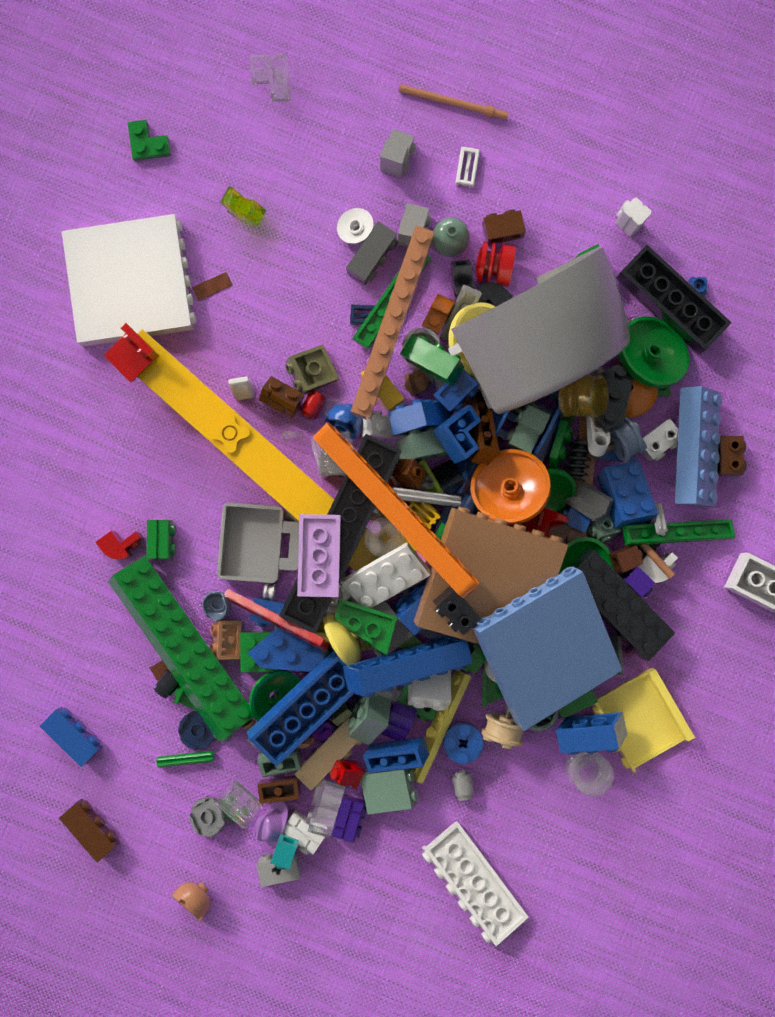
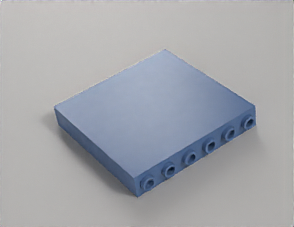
[472,567,622,731]

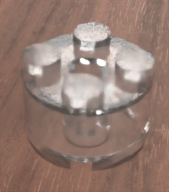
[364,518,405,558]

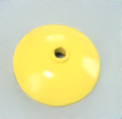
[323,613,361,665]

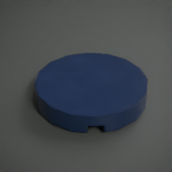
[178,711,215,750]

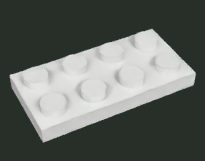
[341,542,431,608]

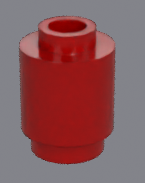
[300,390,326,420]

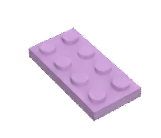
[297,514,341,597]

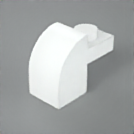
[637,552,678,583]

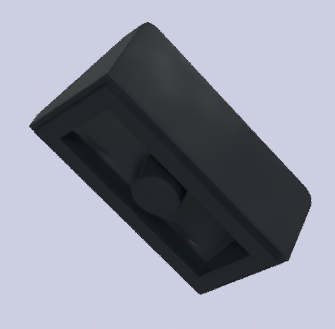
[431,459,465,495]

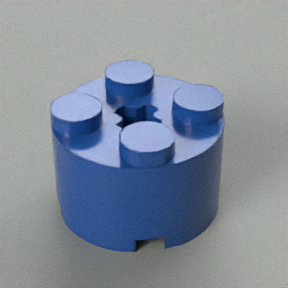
[443,721,483,764]

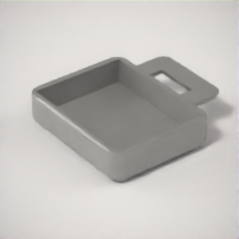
[217,502,299,583]

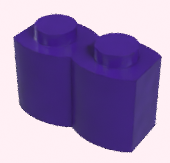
[381,702,417,741]

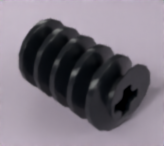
[565,439,591,481]

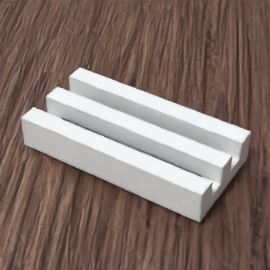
[455,147,480,188]

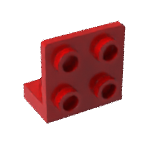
[104,323,159,382]

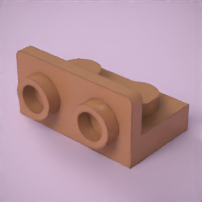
[210,620,242,660]

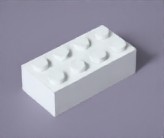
[724,553,775,613]

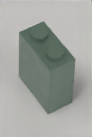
[361,768,418,815]

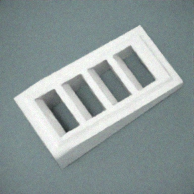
[228,376,254,401]

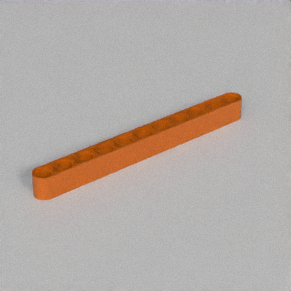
[313,422,480,599]

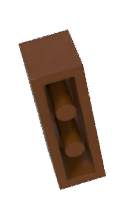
[59,798,119,863]

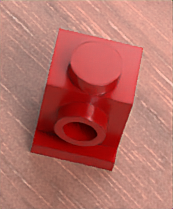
[330,760,364,789]

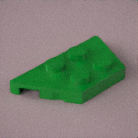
[549,411,577,469]

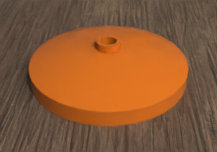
[471,449,551,525]

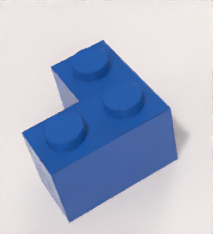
[432,405,481,463]

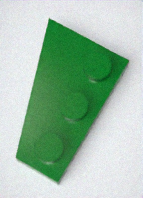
[334,599,397,656]

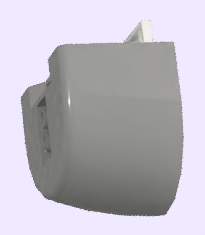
[448,246,630,414]

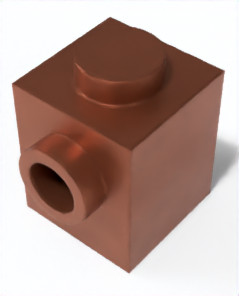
[608,545,644,573]

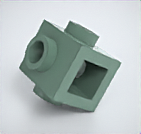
[588,515,622,543]

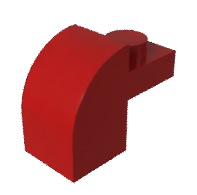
[95,531,144,559]

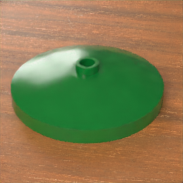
[618,316,689,388]

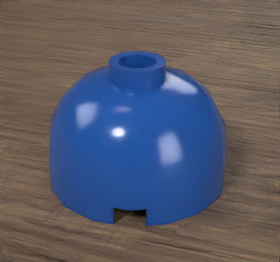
[324,403,362,439]

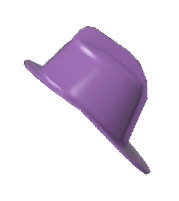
[255,801,288,847]

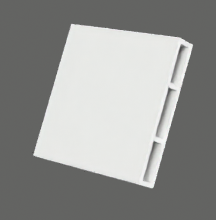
[62,214,196,347]

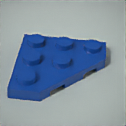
[248,627,328,672]

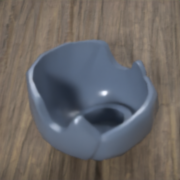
[202,590,231,621]

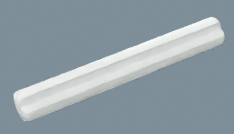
[392,487,461,507]

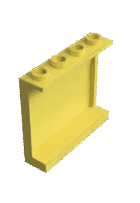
[592,667,695,773]

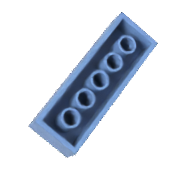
[675,386,722,507]

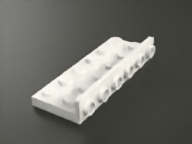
[421,821,529,946]

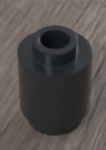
[154,669,179,698]

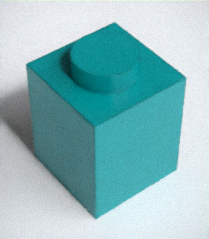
[270,834,299,869]

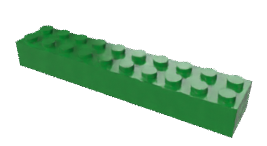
[108,556,253,742]

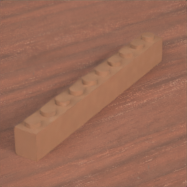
[351,226,434,421]

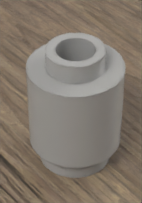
[452,770,474,801]

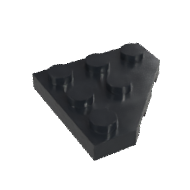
[573,363,633,433]

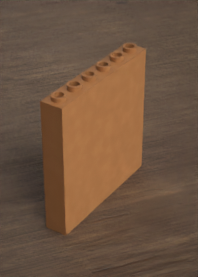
[414,506,568,644]

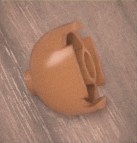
[171,882,211,922]

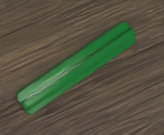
[156,751,214,768]

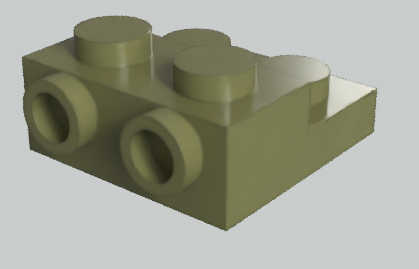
[285,345,339,394]

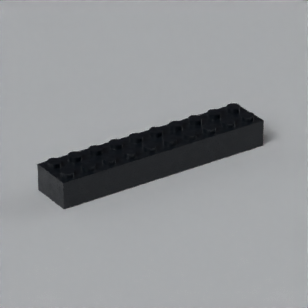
[279,434,402,634]

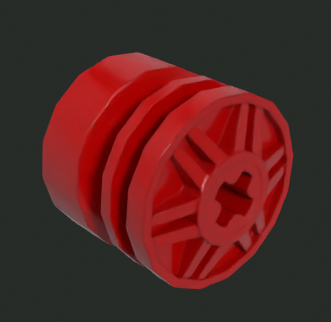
[475,241,516,287]

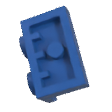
[434,369,479,413]

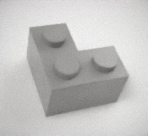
[380,129,416,178]
[398,203,431,247]

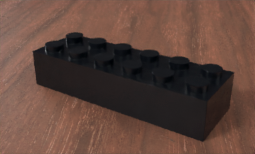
[616,245,732,355]
[571,549,675,661]

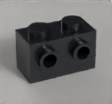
[433,586,481,635]

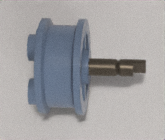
[591,416,647,463]

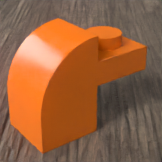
[421,293,455,335]

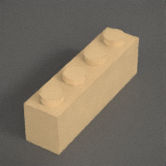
[294,716,362,790]

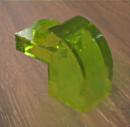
[220,186,267,227]

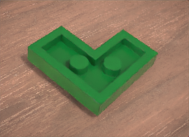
[128,120,171,161]

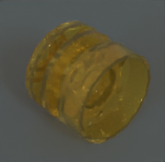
[559,374,608,417]

